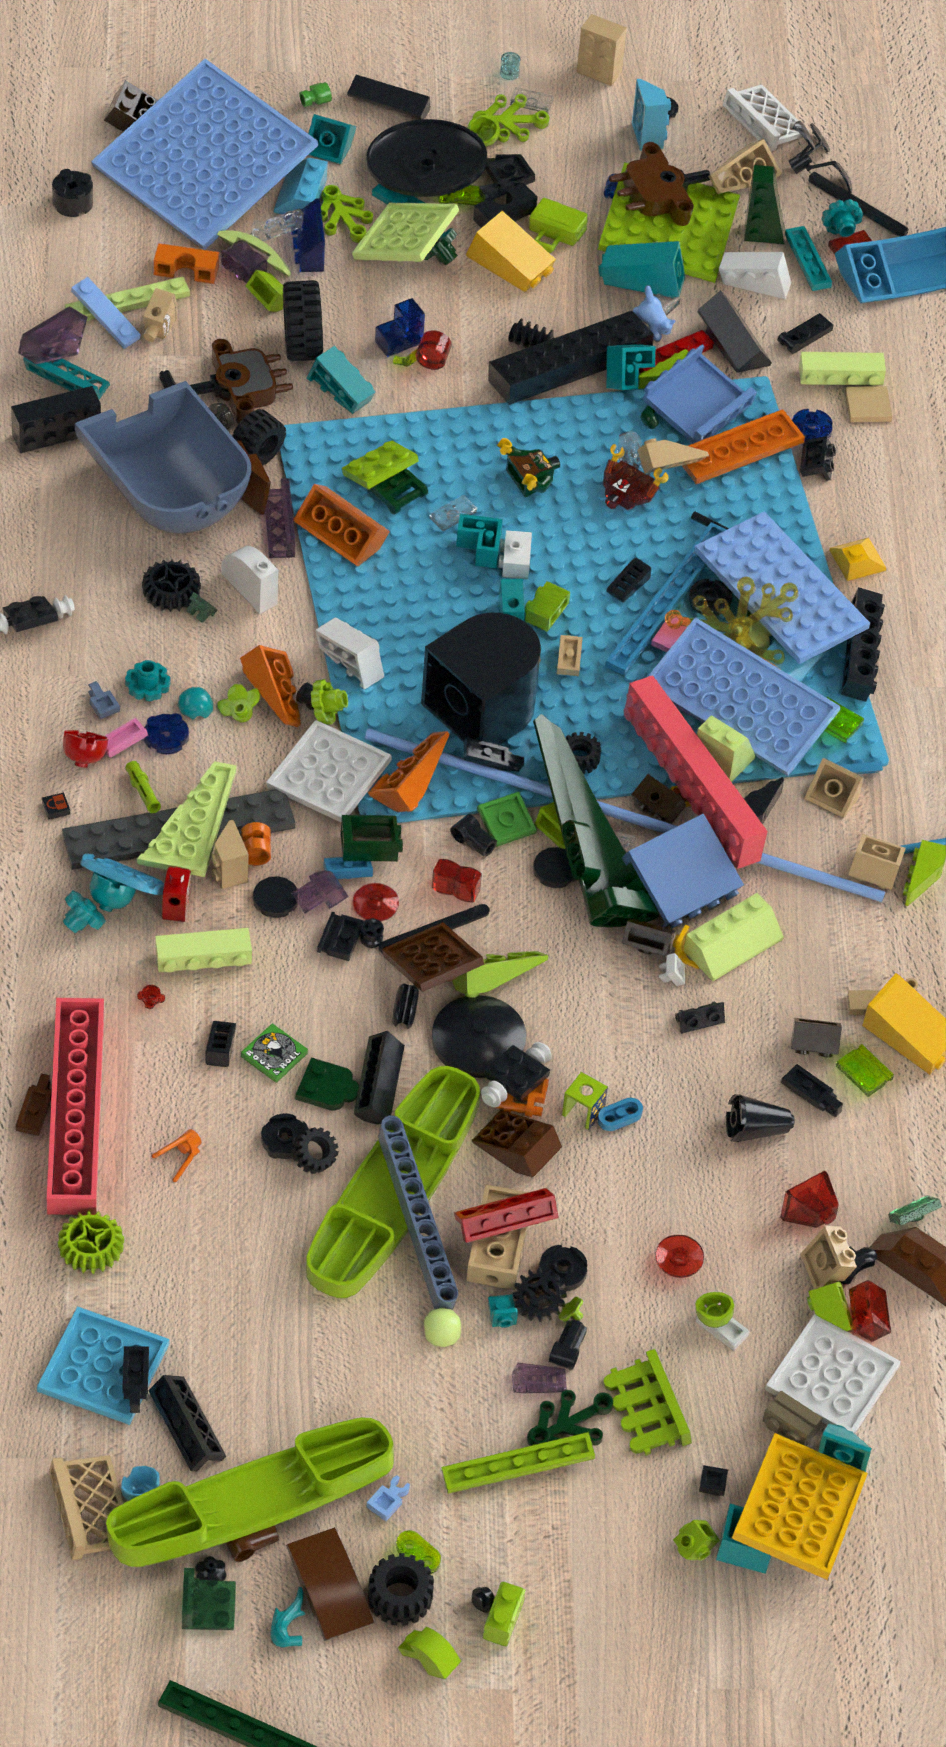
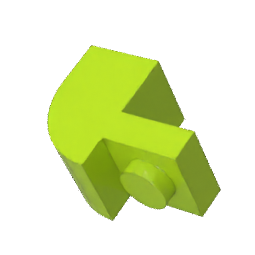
[398,1627,461,1679]

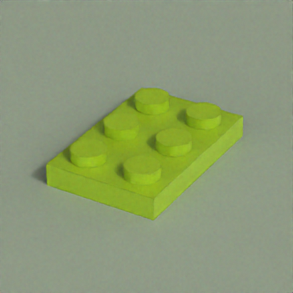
[342,440,419,489]

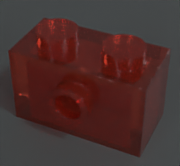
[849,1280,891,1342]

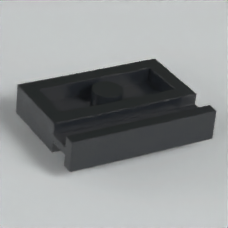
[317,912,364,961]

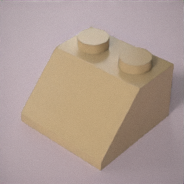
[212,820,249,889]
[848,834,906,890]

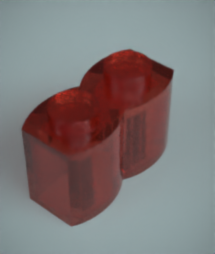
[432,859,482,902]

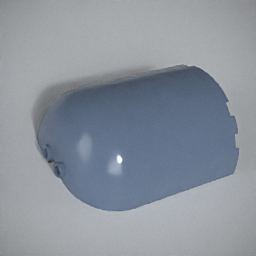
[75,381,251,534]

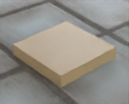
[845,386,892,422]

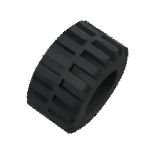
[232,409,286,466]
[368,1553,434,1626]

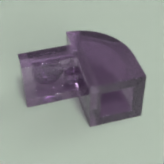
[292,871,349,914]

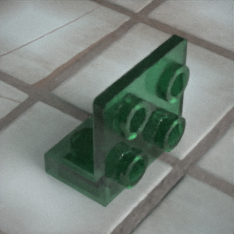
[182,1568,236,1630]

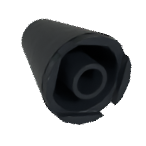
[726,1094,795,1142]

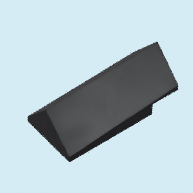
[697,290,772,373]

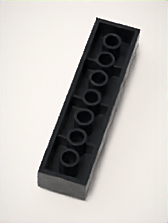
[488,310,654,405]

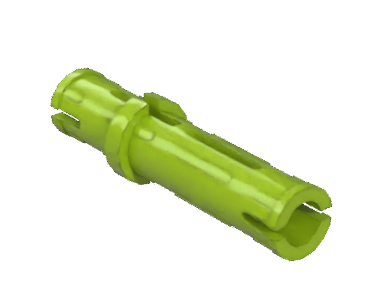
[125,761,161,813]

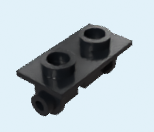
[675,1001,725,1034]

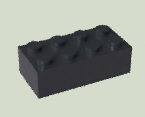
[11,386,101,453]

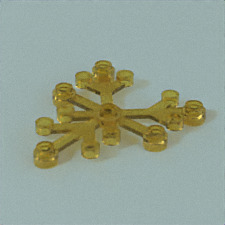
[665,577,799,664]

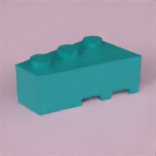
[306,345,376,414]

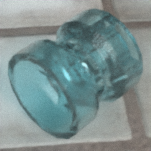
[500,52,521,80]

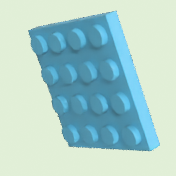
[37,1306,170,1425]

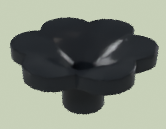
[195,1556,227,1587]

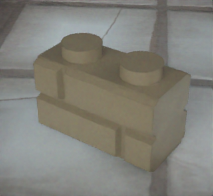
[763,1390,823,1446]

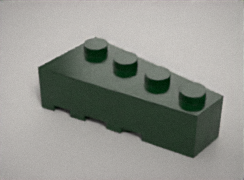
[744,165,785,245]

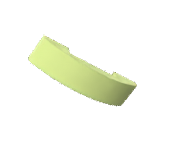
[217,230,291,276]

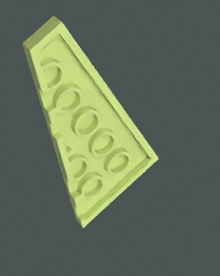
[137,761,237,877]

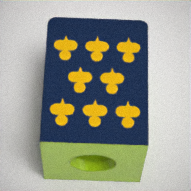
[562,1072,608,1130]

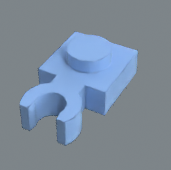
[366,1475,410,1522]

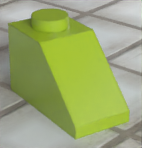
[807,1282,856,1331]

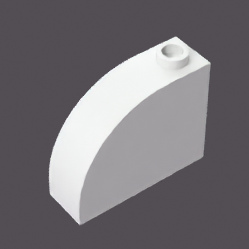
[221,546,279,614]

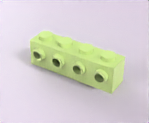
[799,352,886,385]
[155,928,252,972]

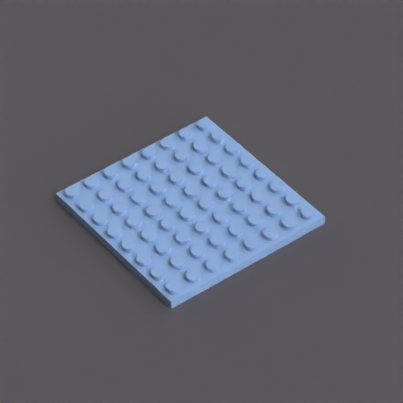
[91,59,318,250]

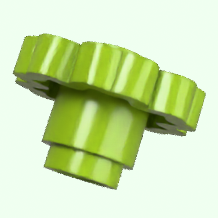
[311,679,348,725]

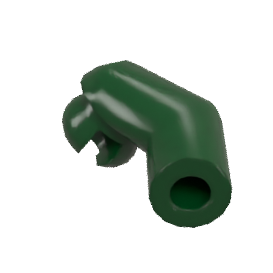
[640,405,659,429]

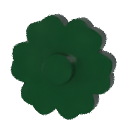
[424,228,458,265]

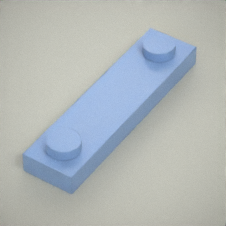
[71,277,141,349]

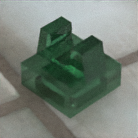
[187,592,217,622]

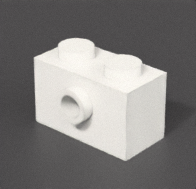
[499,530,532,579]

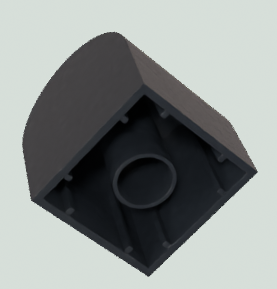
[421,612,541,745]

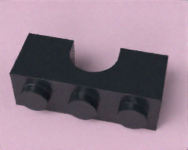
[473,183,538,228]

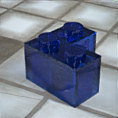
[375,298,425,357]

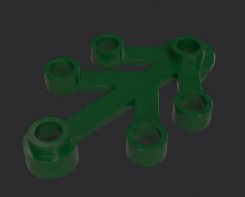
[527,1390,613,1446]

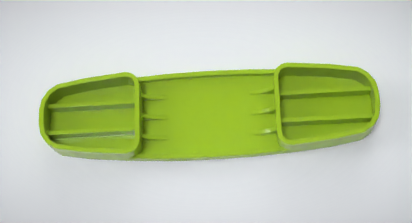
[306,1066,480,1298]
[106,1417,394,1567]

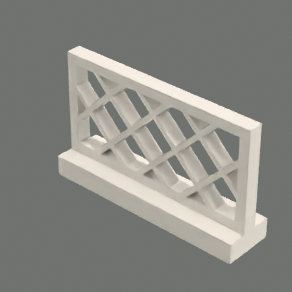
[723,85,809,152]

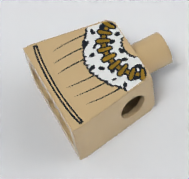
[143,288,177,342]

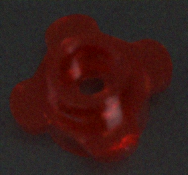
[137,985,165,1009]

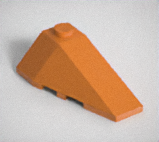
[240,645,301,727]
[368,731,450,812]

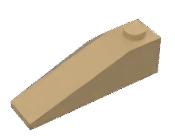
[708,139,782,194]

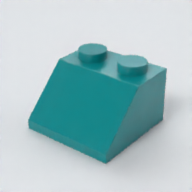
[308,114,357,164]

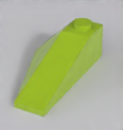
[452,951,548,997]

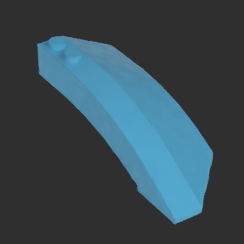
[835,227,946,304]

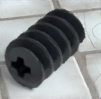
[508,318,554,348]

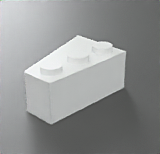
[315,617,385,690]

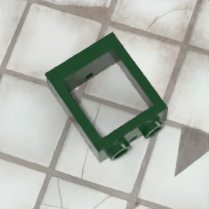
[340,815,403,862]

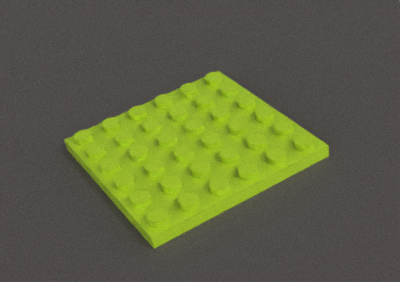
[597,162,740,283]

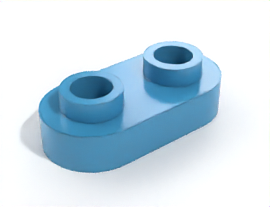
[598,1098,643,1131]

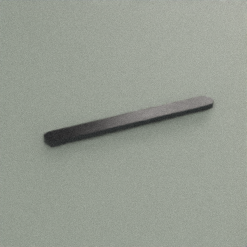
[379,904,490,954]

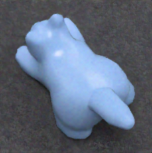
[633,285,675,341]

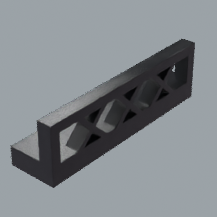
[148,1375,227,1471]

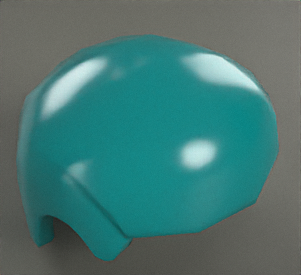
[177,687,214,720]

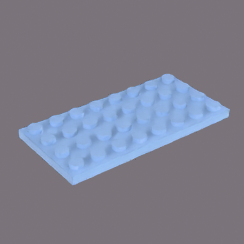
[694,511,870,664]
[648,617,840,776]

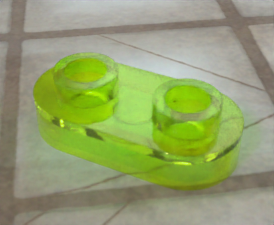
[396,1530,441,1574]

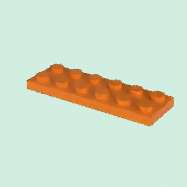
[682,409,805,484]

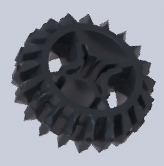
[142,559,201,612]

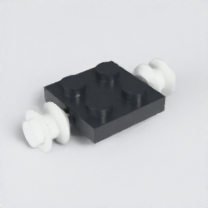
[0,595,75,634]
[481,1042,552,1107]

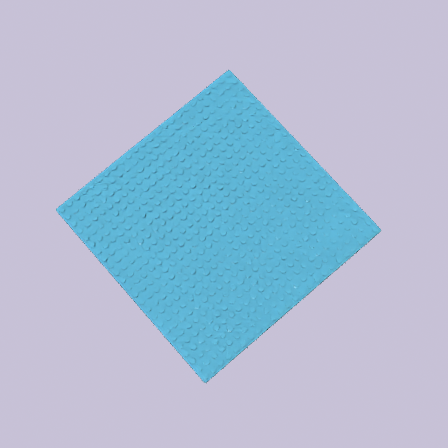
[280,376,889,823]

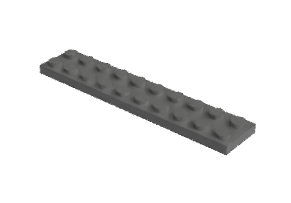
[62,790,296,870]

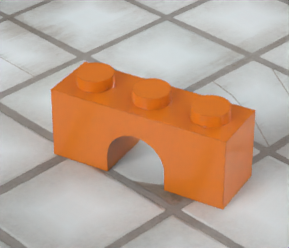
[154,243,219,284]

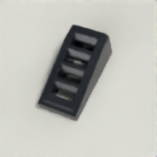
[606,557,651,603]
[205,1021,236,1067]

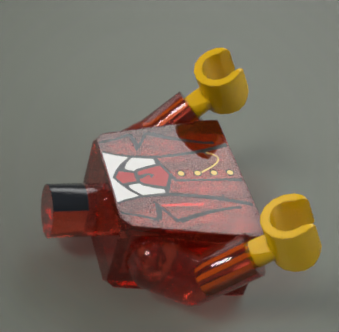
[603,444,668,510]

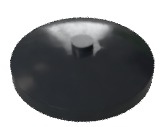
[432,995,526,1078]

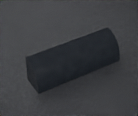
[347,74,431,119]
[354,1031,405,1124]

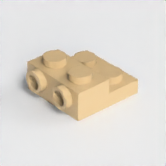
[800,1226,857,1289]

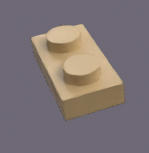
[557,635,583,676]

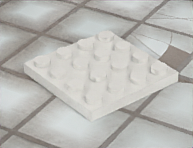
[266,720,392,822]
[765,1314,901,1433]

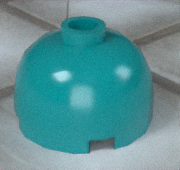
[89,872,136,912]

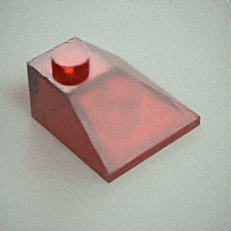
[780,1171,839,1228]

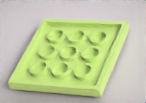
[352,203,459,262]

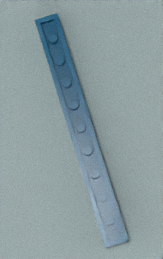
[605,522,727,676]

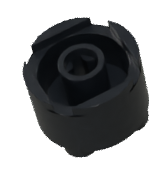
[52,169,93,217]

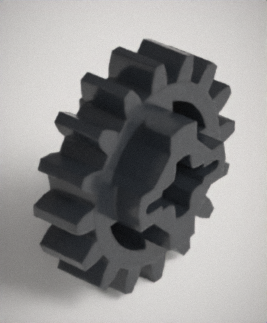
[513,1268,567,1322]

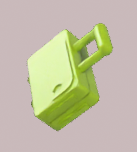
[529,198,588,253]

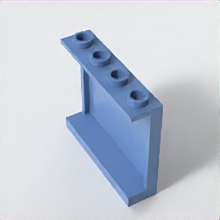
[643,344,757,444]
[622,813,744,929]

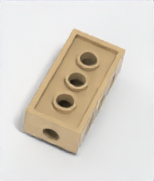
[466,1184,528,1290]

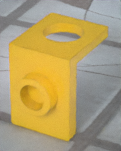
[672,925,699,969]

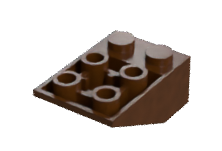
[472,1110,562,1178]

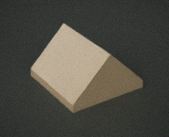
[804,758,864,818]

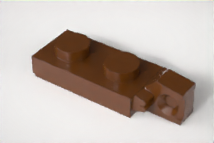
[15,1073,52,1136]

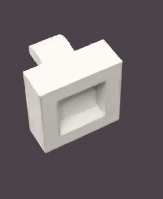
[659,953,685,986]

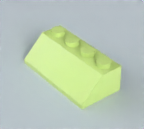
[683,893,784,981]

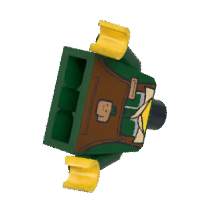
[497,438,560,497]

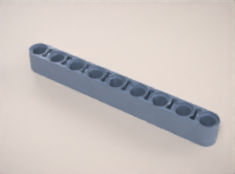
[378,1116,458,1310]

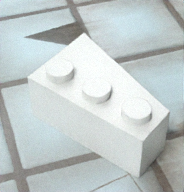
[719,252,791,299]

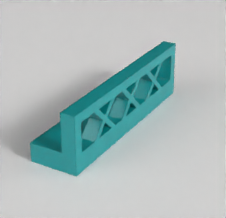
[23,347,110,400]

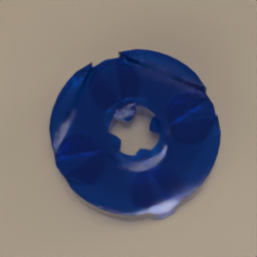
[792,409,833,440]
[144,713,189,755]

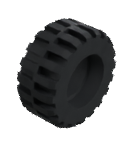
[283,280,323,362]

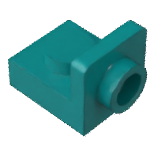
[488,1294,518,1328]

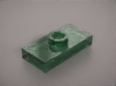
[888,1195,942,1226]

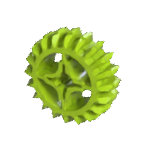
[58,1210,124,1274]

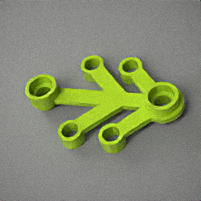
[472,94,550,142]
[316,185,373,243]

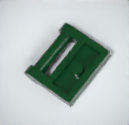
[371,468,428,514]

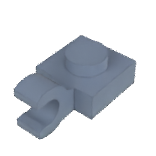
[88,681,120,719]

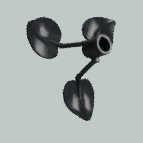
[788,120,852,193]

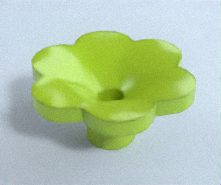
[558,1296,584,1322]

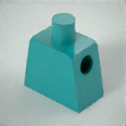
[498,579,525,621]

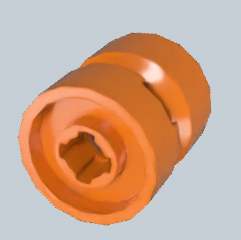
[241,822,271,866]

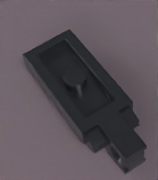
[464,737,524,772]
[781,1064,843,1117]
[122,1346,149,1413]

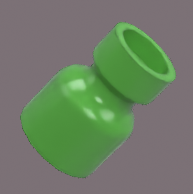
[299,82,332,107]

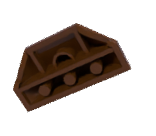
[869,1227,946,1306]

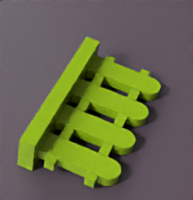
[604,1349,692,1456]

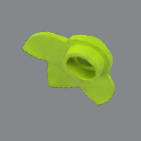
[217,684,260,723]

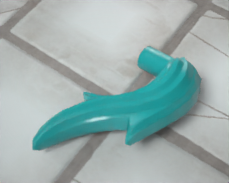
[270,1587,305,1648]

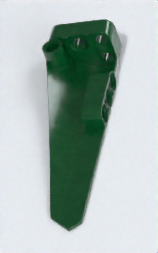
[533,714,659,928]

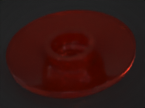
[353,883,399,921]
[655,1235,704,1278]

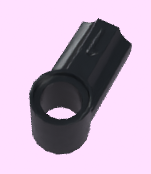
[450,814,497,856]
[549,1319,587,1370]

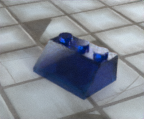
[291,198,325,272]

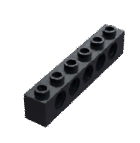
[841,587,885,702]

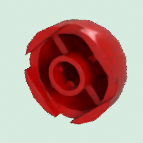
[63,730,109,768]

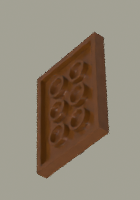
[382,922,485,992]

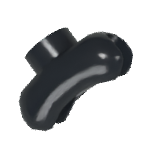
[392,983,419,1029]
[839,1246,877,1285]

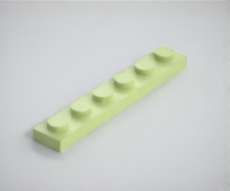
[65,277,190,324]

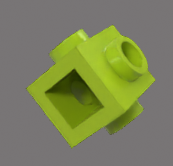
[673,1520,720,1561]

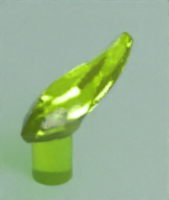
[393,345,426,367]

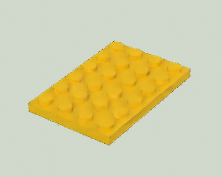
[731,1433,868,1580]

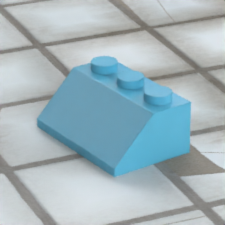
[631,79,671,151]
[274,158,328,220]

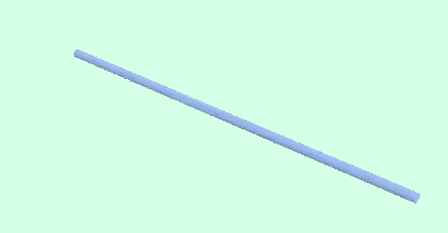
[365,728,885,902]

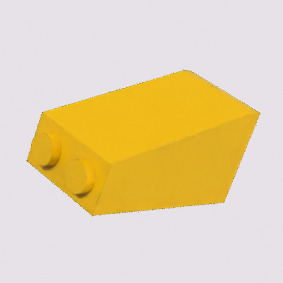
[466,211,556,292]
[862,973,946,1075]

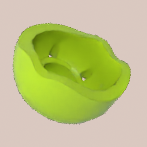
[468,115,500,147]
[695,1292,734,1328]

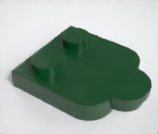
[295,1057,359,1111]

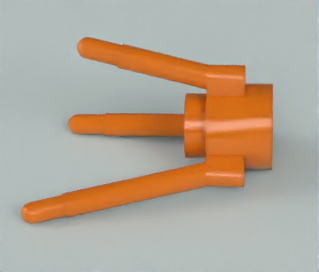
[152,1129,202,1182]

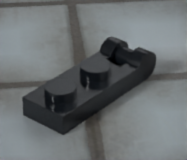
[777,313,834,354]

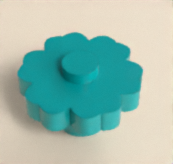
[821,199,863,237]
[125,660,171,702]
[63,890,106,933]

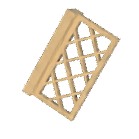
[49,1455,124,1560]

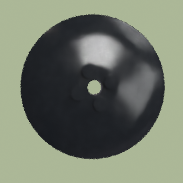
[367,119,487,197]

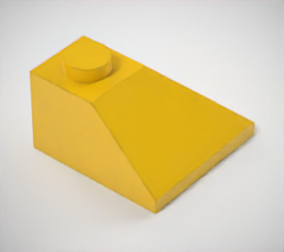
[829,537,886,581]

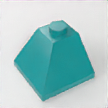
[818,1423,872,1472]

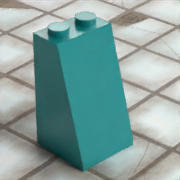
[598,241,685,298]

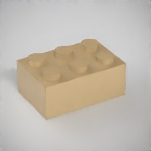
[577,14,627,86]

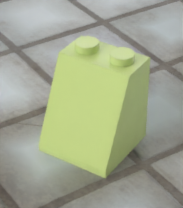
[697,715,755,782]

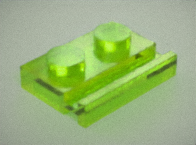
[824,697,864,743]
[836,1044,894,1097]

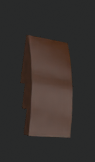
[237,441,271,515]
[286,1527,374,1641]

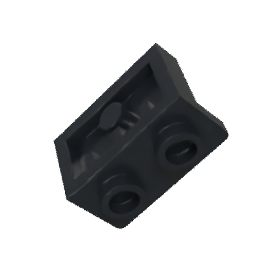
[800,436,836,481]

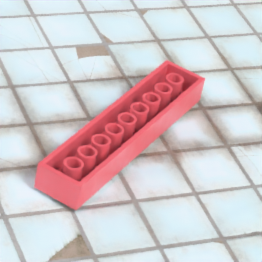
[624,675,768,869]
[47,998,104,1215]

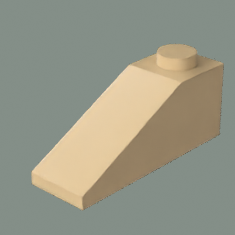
[637,438,709,474]

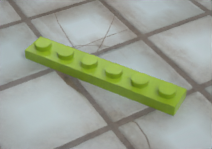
[441,1432,595,1494]

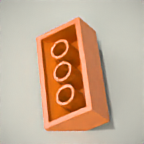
[293,484,390,566]

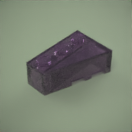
[18,306,88,364]

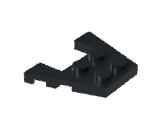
[479,154,535,201]

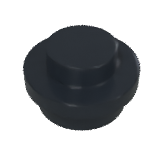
[472,1587,495,1613]

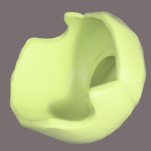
[424,1308,461,1347]

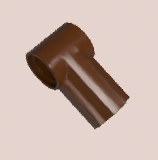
[225,1525,279,1562]

